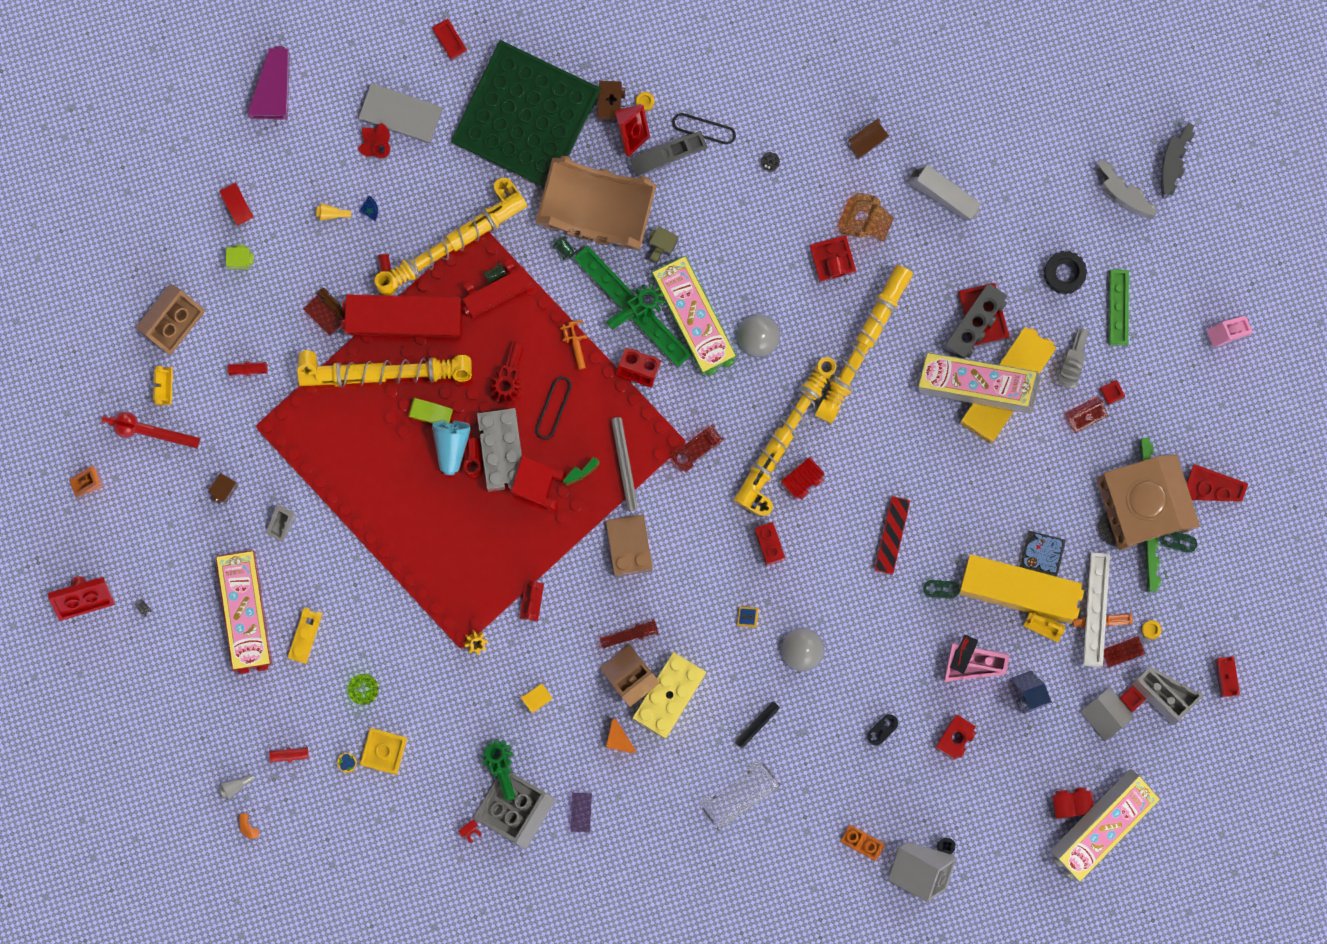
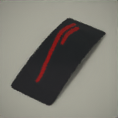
[950,635,978,674]

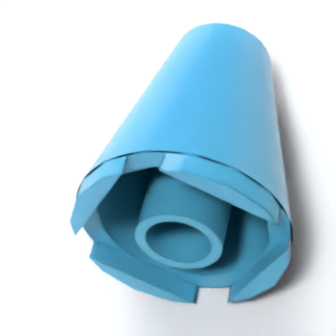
[432,421,471,475]

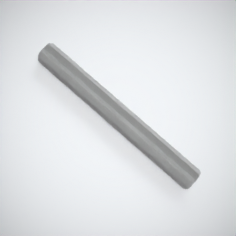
[612,417,638,511]

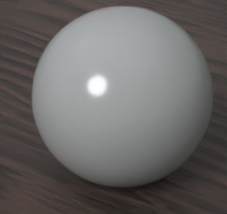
[738,314,780,357]
[781,628,825,671]

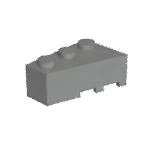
[1132,667,1204,725]

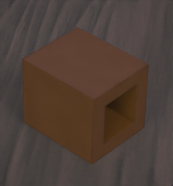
[208,473,239,505]

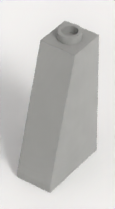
[906,164,981,220]

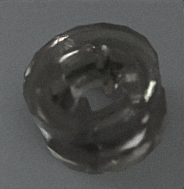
[134,598,152,617]

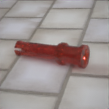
[600,618,659,649]

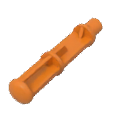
[1073,613,1133,628]

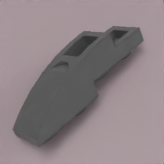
[1161,122,1195,199]
[630,130,708,177]

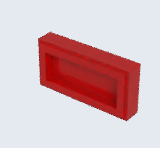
[432,18,467,61]

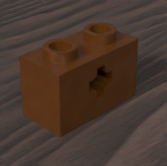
[597,80,626,123]

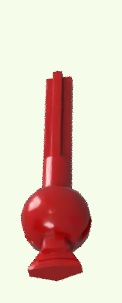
[101,411,201,449]

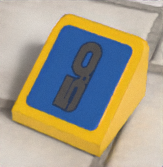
[737,607,759,628]

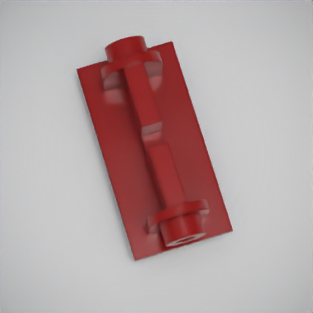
[519,581,544,622]

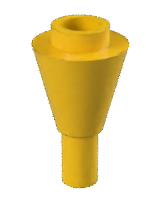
[316,202,351,221]

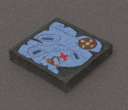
[1020,531,1066,577]

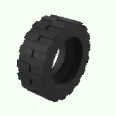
[1044,251,1087,295]

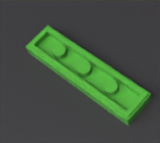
[1109,269,1129,346]

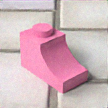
[1206,316,1253,348]

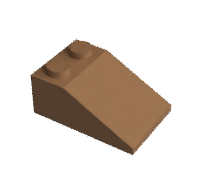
[606,514,653,577]

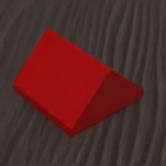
[614,104,650,156]

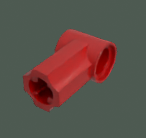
[463,438,483,478]

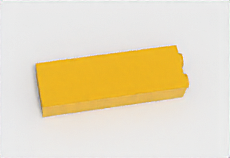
[960,327,1057,444]
[959,554,1084,624]

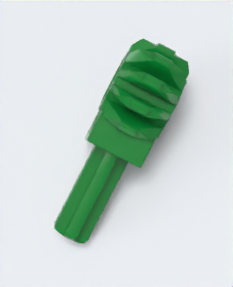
[606,284,664,330]
[480,739,516,801]

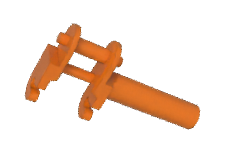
[560,320,587,370]

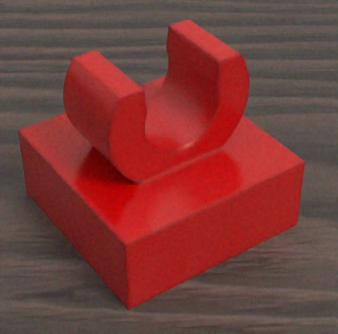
[458,819,482,843]

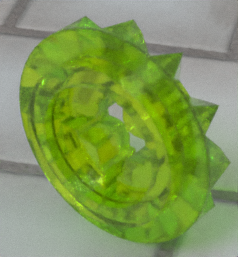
[348,674,379,705]

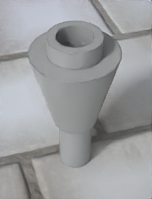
[218,774,254,800]

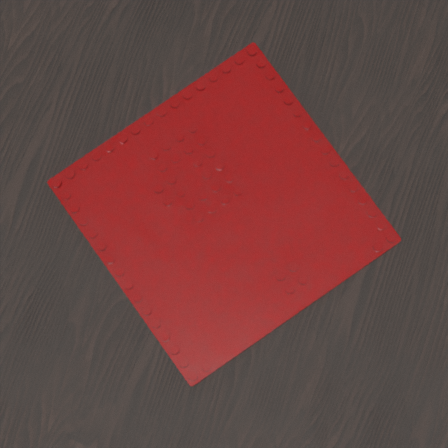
[256,231,685,649]

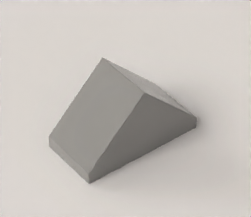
[266,504,297,542]

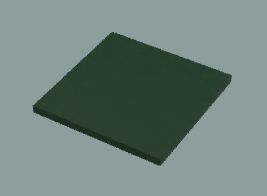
[451,40,602,187]

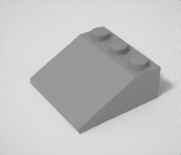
[473,773,556,849]

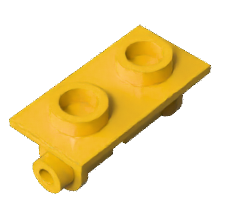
[152,366,173,406]
[1023,612,1066,643]

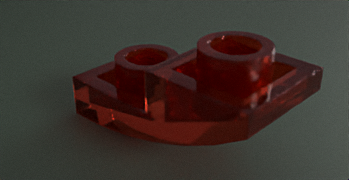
[1104,636,1146,668]

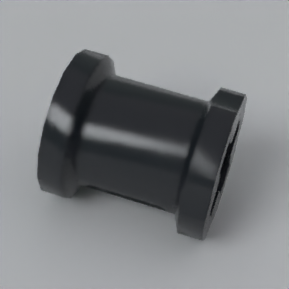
[937,838,956,854]

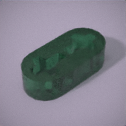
[1160,532,1197,553]
[923,580,960,599]

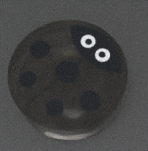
[761,152,780,172]

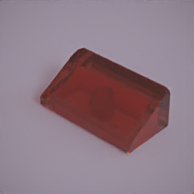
[1064,396,1109,433]

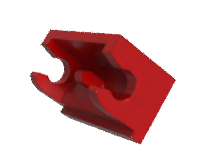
[1215,656,1240,698]

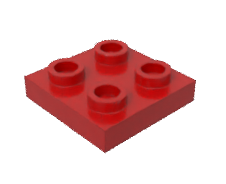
[809,235,857,282]

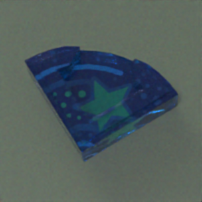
[359,195,378,222]

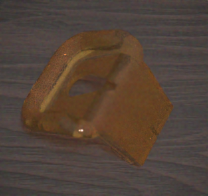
[839,193,894,242]

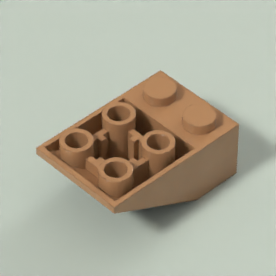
[600,644,660,707]

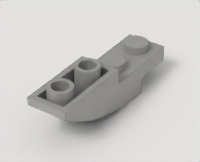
[1095,159,1157,220]

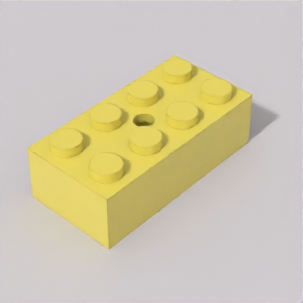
[633,652,706,740]

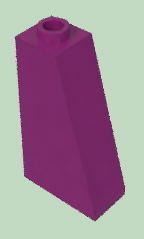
[248,46,290,120]

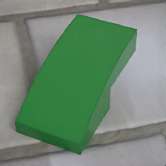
[563,457,600,486]

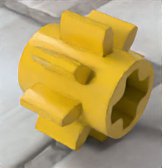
[463,630,488,655]

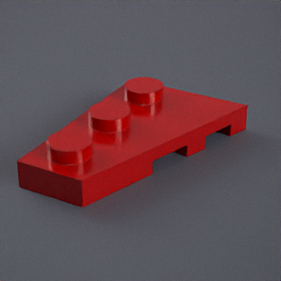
[1186,464,1248,502]

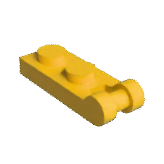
[288,607,323,664]

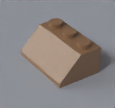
[135,283,205,355]

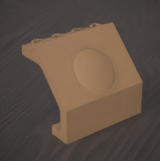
[1096,454,1200,551]

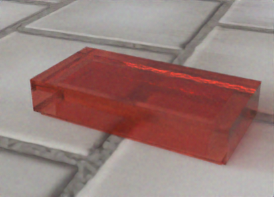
[303,296,342,336]

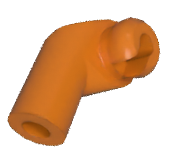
[239,814,259,839]

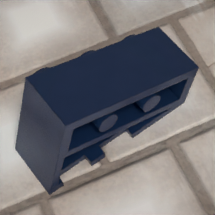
[1010,670,1052,714]

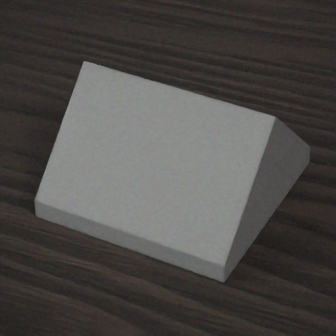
[1080,687,1134,741]

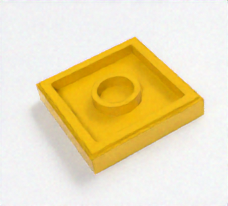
[360,728,408,775]

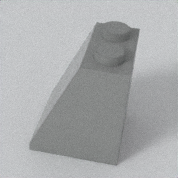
[889,842,957,902]

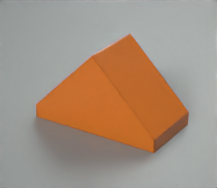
[69,466,104,498]
[606,718,636,754]

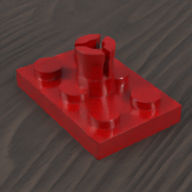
[48,576,115,621]

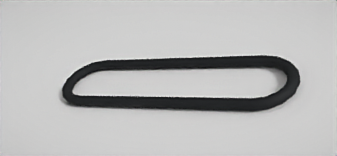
[672,113,736,145]
[536,376,572,440]

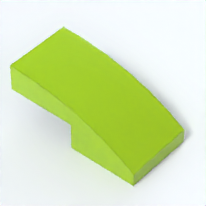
[408,398,453,424]

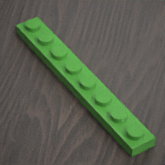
[1140,438,1161,593]

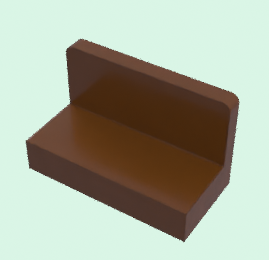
[848,118,889,159]

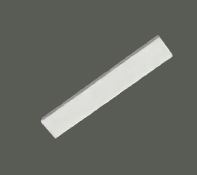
[1083,552,1110,668]

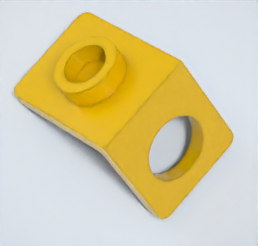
[520,684,553,714]

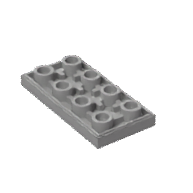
[359,83,443,143]

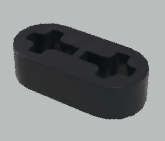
[867,714,898,746]

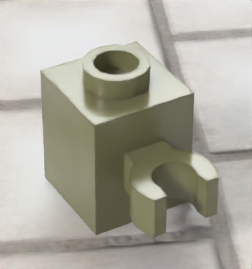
[648,226,679,264]

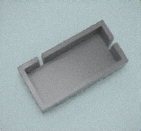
[477,408,522,492]

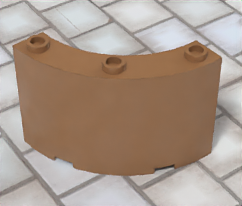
[536,156,657,250]

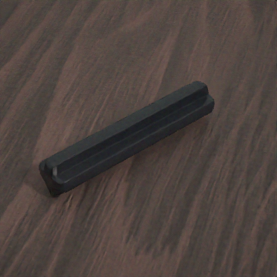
[735,701,780,749]

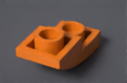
[840,824,886,862]

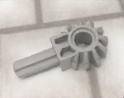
[1058,328,1089,388]

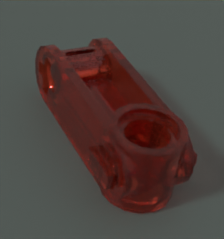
[670,424,725,473]

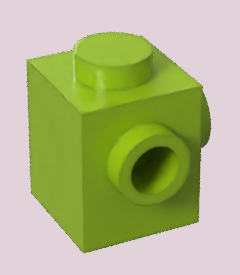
[226,245,255,270]

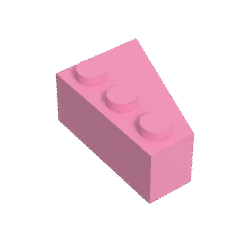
[944,642,1010,682]

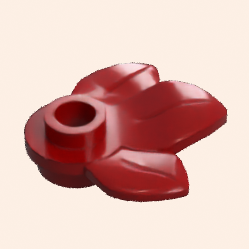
[358,123,391,159]

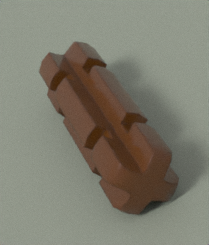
[317,287,345,320]

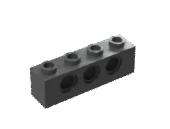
[944,283,1008,359]

